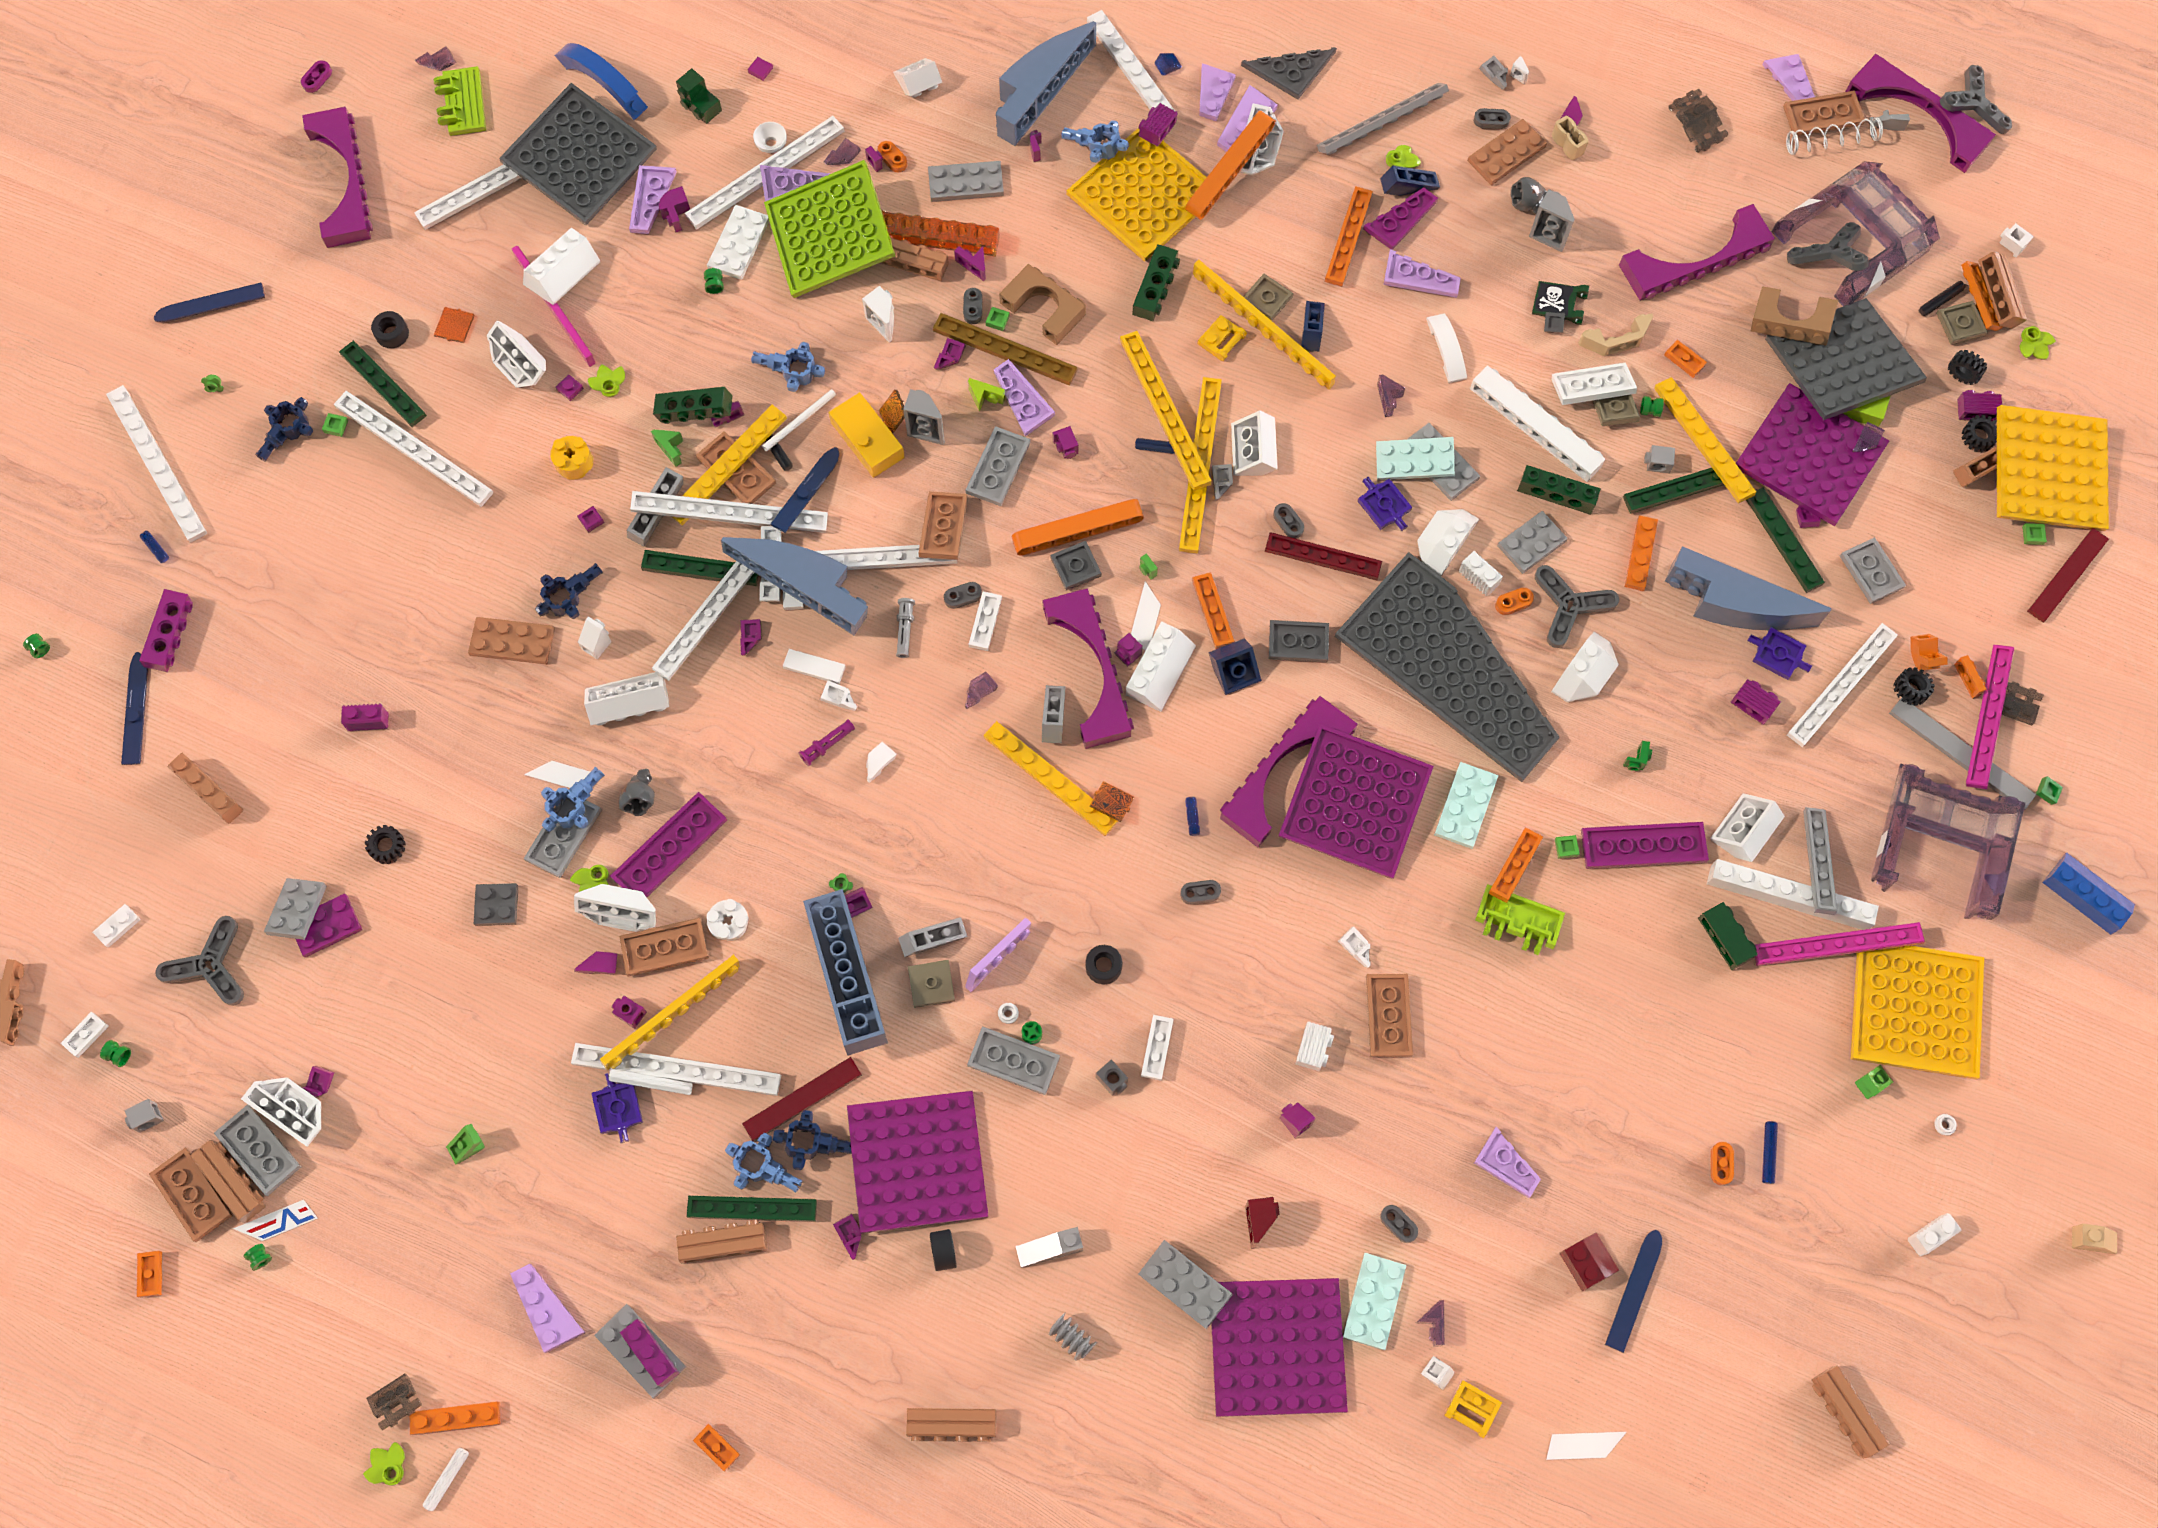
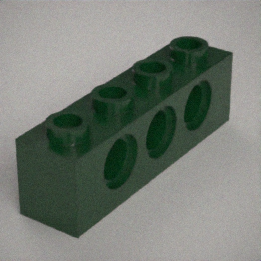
[1132,244,1180,321]
[653,386,733,424]
[1517,465,1601,515]

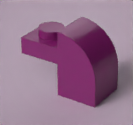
[659,186,690,233]

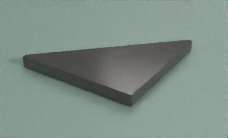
[1241,47,1337,99]

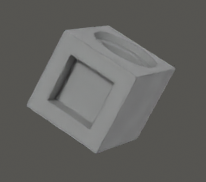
[1644,445,1675,474]
[124,1099,164,1133]

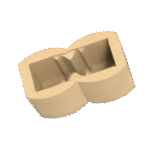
[1552,116,1588,160]

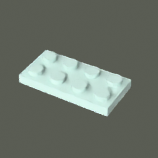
[1376,437,1455,480]
[1434,762,1498,849]
[1343,1253,1406,1350]

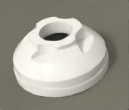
[753,122,787,153]

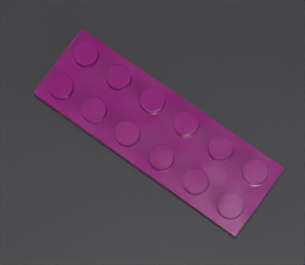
[610,792,727,898]
[1581,822,1709,869]

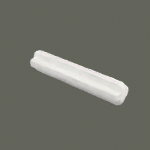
[422,1448,469,1511]

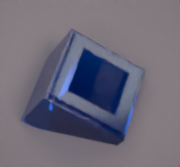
[1154,53,1182,75]

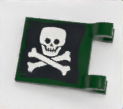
[1532,281,1589,325]

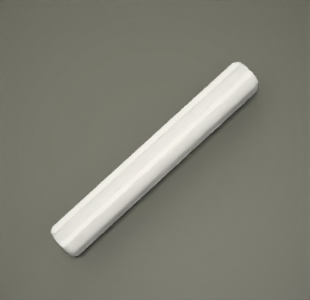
[609,1069,693,1095]

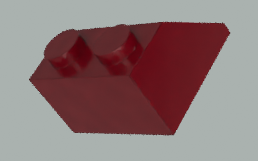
[1245,1197,1280,1249]
[1559,1232,1619,1291]

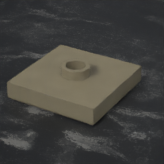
[1243,274,1294,321]
[1936,301,1988,345]
[1592,394,1640,426]
[908,960,955,1008]

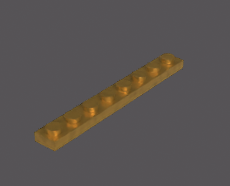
[933,313,1077,386]

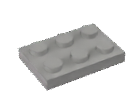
[1497,511,1568,574]
[1840,537,1906,604]
[264,878,327,940]

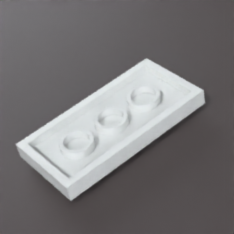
[707,205,769,280]
[1551,362,1637,405]

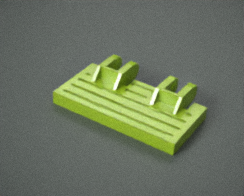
[433,66,486,136]
[1475,884,1565,955]

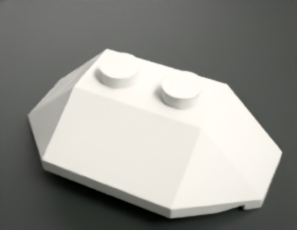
[1239,103,1284,176]
[487,321,546,388]
[1417,509,1479,576]
[1551,632,1619,703]
[574,884,656,932]
[241,1078,321,1147]

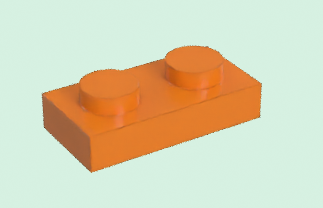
[1664,339,1707,378]
[1954,655,1987,699]
[137,1251,162,1298]
[693,1424,740,1472]

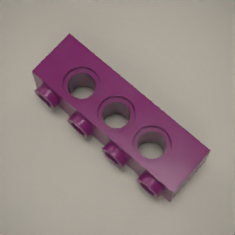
[139,589,193,673]

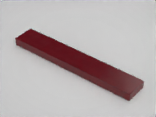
[2027,528,2109,623]
[1265,532,1383,581]
[742,1057,862,1142]

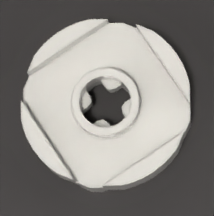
[707,899,749,941]

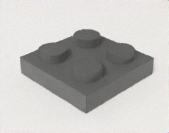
[1050,541,1102,590]
[473,883,518,926]

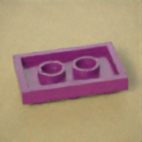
[296,893,362,958]

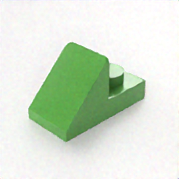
[651,429,683,467]
[1855,1065,1893,1099]
[446,1124,485,1165]

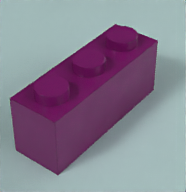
[619,1319,680,1387]

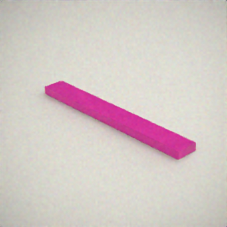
[511,246,595,367]
[1966,644,2014,789]
[1755,922,1925,966]

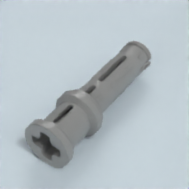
[896,598,915,658]

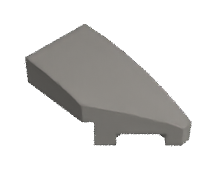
[1479,56,1508,89]
[1869,110,1910,131]
[1212,464,1233,500]

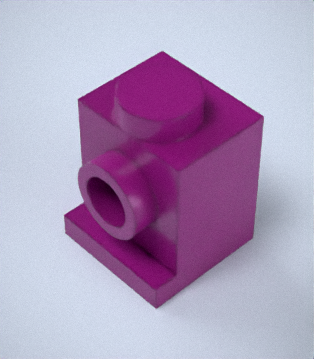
[1052,426,1079,459]
[1114,633,1143,667]
[612,995,647,1029]

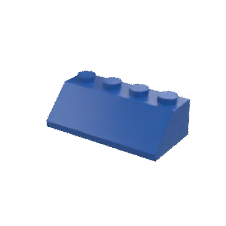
[2042,852,2135,935]

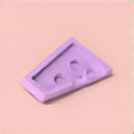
[1762,54,1815,101]
[1199,63,1236,121]
[1474,1127,1541,1198]

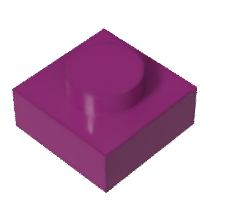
[865,146,883,172]
[556,374,584,401]

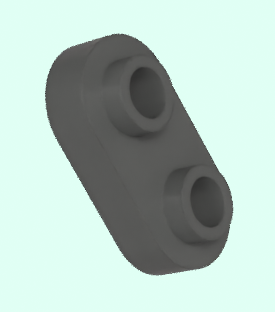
[1473,108,1511,129]
[963,288,983,324]
[1273,503,1304,539]
[944,582,982,609]
[1180,880,1221,904]
[1380,1205,1418,1243]

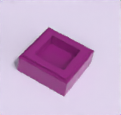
[748,56,773,81]
[577,506,605,533]

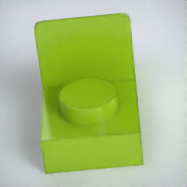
[968,378,1005,411]

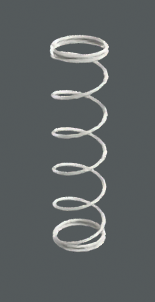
[1786,117,1883,155]

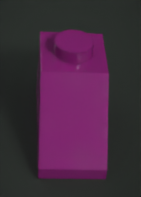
[1279,1102,1316,1138]

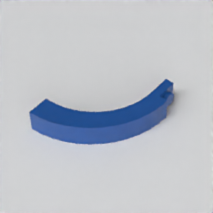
[554,43,648,120]

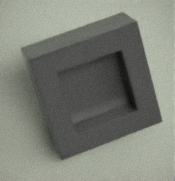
[1544,312,1565,333]

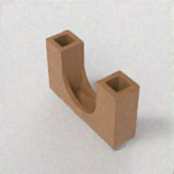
[999,264,1086,345]
[1751,286,1838,346]

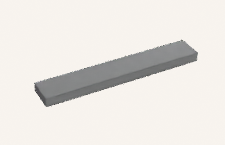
[1803,807,1837,915]

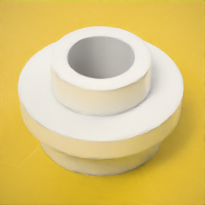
[998,1003,1019,1024]
[1934,1114,1957,1136]

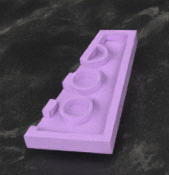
[1217,85,1278,152]
[629,165,677,234]
[760,165,830,202]
[1383,249,1461,298]
[994,359,1055,436]
[965,918,1031,992]
[510,1264,585,1353]

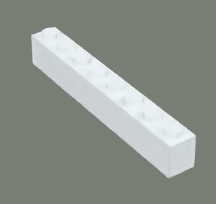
[1470,365,1605,482]
[1707,859,1879,930]

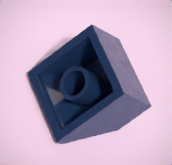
[1208,638,1262,695]

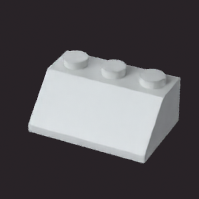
[1231,410,1277,476]
[1710,793,1785,862]

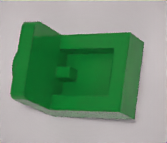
[1623,740,1652,771]

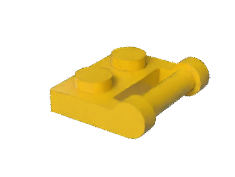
[1197,315,1247,361]
[1444,1380,1502,1439]

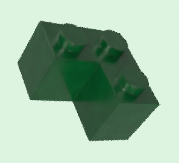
[676,68,722,124]

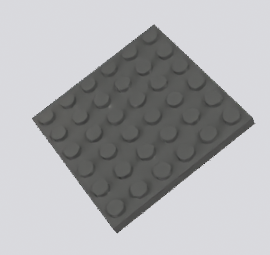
[499,83,657,225]
[1765,298,1927,420]

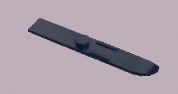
[154,282,265,322]
[770,447,839,533]
[121,652,148,765]
[1605,1230,1662,1353]

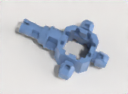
[1062,120,1129,163]
[751,342,825,392]
[541,767,605,832]
[725,1133,802,1193]

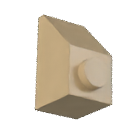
[2072,1223,2117,1254]

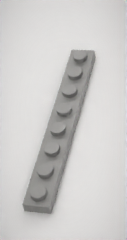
[1317,83,1449,155]

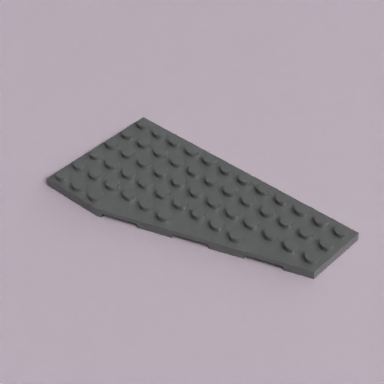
[1335,552,1560,782]

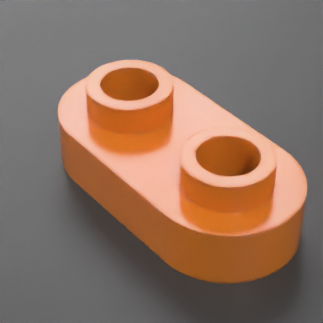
[877,141,907,173]
[1495,588,1534,615]
[1711,1142,1734,1185]

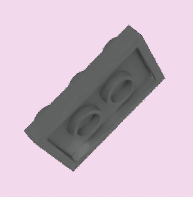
[1268,620,1329,662]

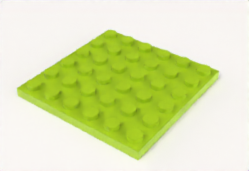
[764,160,895,298]

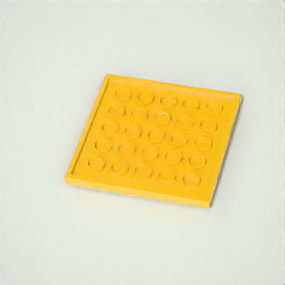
[1066,129,1207,262]
[1997,405,2109,531]
[1851,946,1984,1080]

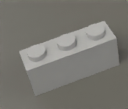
[1529,189,1575,252]
[903,389,945,445]

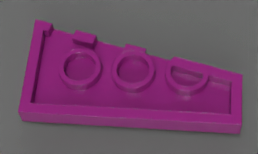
[1363,188,1438,250]

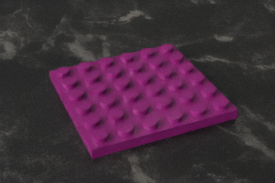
[1736,383,1889,527]
[1278,724,1434,879]
[847,1091,989,1234]
[1211,1278,1348,1417]

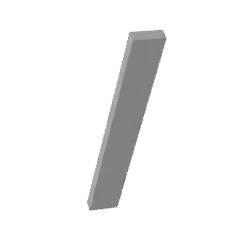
[1889,698,2036,811]

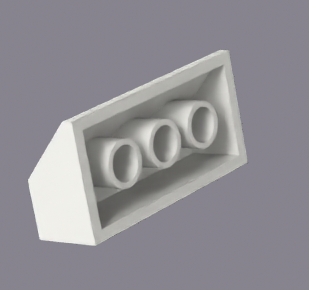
[523,228,600,305]
[1126,621,1196,712]
[584,672,669,726]

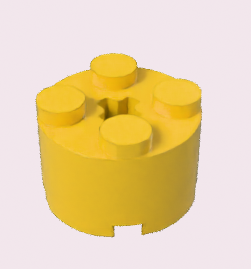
[550,436,593,480]

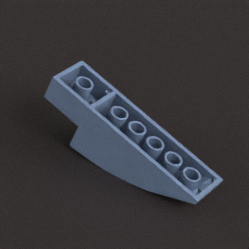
[995,21,1096,146]
[721,537,868,636]
[1665,546,1831,631]
[803,889,888,1056]

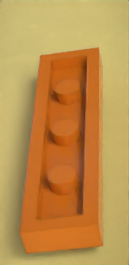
[1961,261,2003,331]
[1624,515,1658,591]
[1192,572,1235,649]
[1489,827,1543,903]
[409,1401,500,1435]

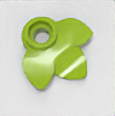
[1386,145,1421,168]
[2019,326,2056,360]
[588,365,625,397]
[570,865,609,892]
[363,1442,405,1486]

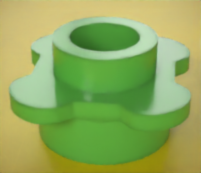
[201,374,224,392]
[829,873,853,893]

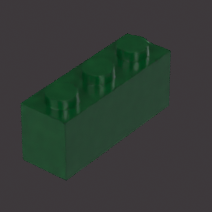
[1698,902,1758,970]

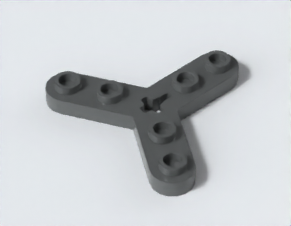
[1940,65,2012,134]
[1787,222,1869,271]
[1535,565,1619,648]
[155,916,244,1006]

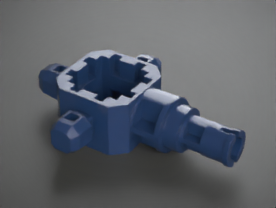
[255,397,313,462]
[535,563,603,619]
[773,1110,852,1170]

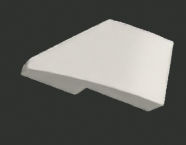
[820,681,857,711]
[866,742,897,783]
[1338,927,1370,968]

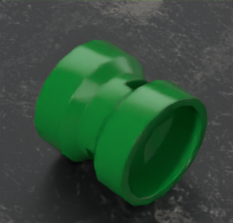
[704,268,724,294]
[1640,396,1664,417]
[100,1040,131,1067]

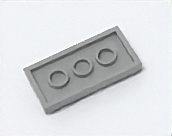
[928,161,1004,202]
[1407,423,1480,501]
[965,426,1031,506]
[524,798,602,878]
[967,1026,1060,1095]
[214,1104,302,1196]
[1138,1240,1233,1329]
[594,1304,686,1399]

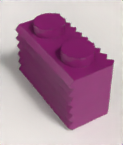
[1138,103,1178,147]
[1957,390,2002,421]
[1731,679,1781,725]
[341,703,389,731]

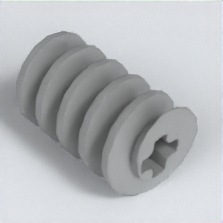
[1049,1312,1097,1361]

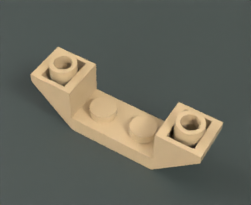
[1578,313,1653,356]

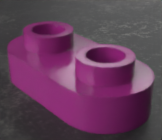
[301,60,332,93]

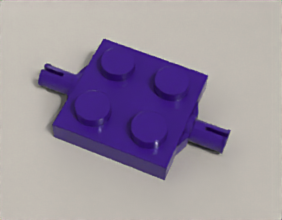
[1358,477,1412,531]
[1747,627,1812,680]
[591,1072,643,1143]

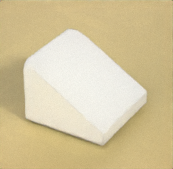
[1510,56,1529,84]
[1421,1356,1454,1390]

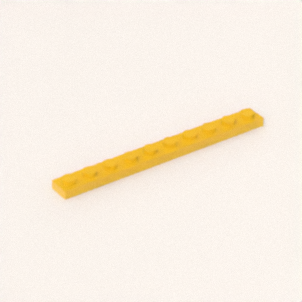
[1193,260,1336,389]
[1120,331,1212,491]
[1179,377,1222,554]

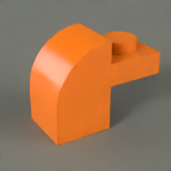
[1910,634,1948,671]

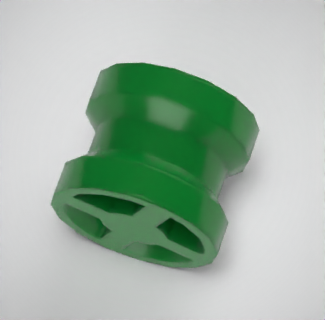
[23,633,50,659]
[1021,1021,1042,1045]
[243,1243,272,1271]

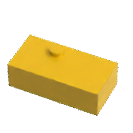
[828,392,905,478]

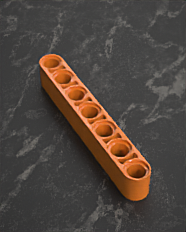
[1185,110,1276,220]
[1011,499,1144,556]

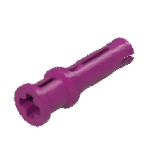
[798,719,855,766]

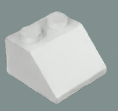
[893,58,942,98]
[862,286,894,343]

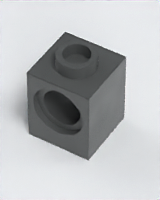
[1096,1059,1128,1096]

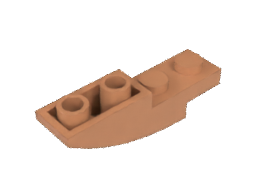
[0,959,24,1046]

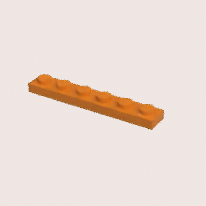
[1325,186,1373,287]

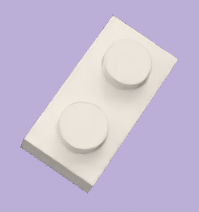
[93,904,141,948]
[61,1012,109,1058]

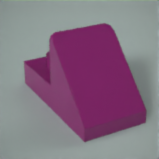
[954,246,986,281]

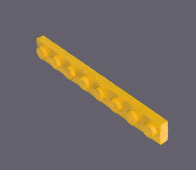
[1654,377,1756,504]
[671,404,787,526]
[983,721,1118,836]
[600,954,740,1071]

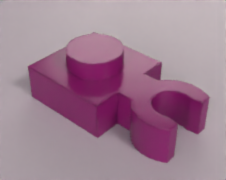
[711,401,744,427]

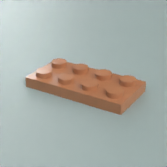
[1783,91,1865,136]
[1467,119,1547,186]
[696,431,776,504]
[918,491,967,560]
[468,617,555,665]
[619,918,709,977]
[1366,974,1413,1057]
[149,1148,233,1242]

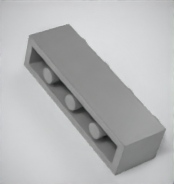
[626,467,683,547]

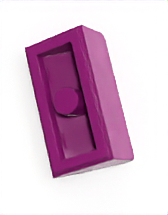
[845,887,873,918]

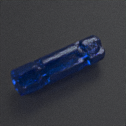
[140,531,169,563]
[1185,797,1200,836]

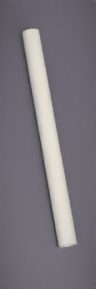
[762,389,836,452]

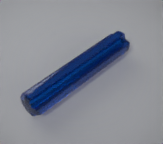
[1762,1121,1778,1184]

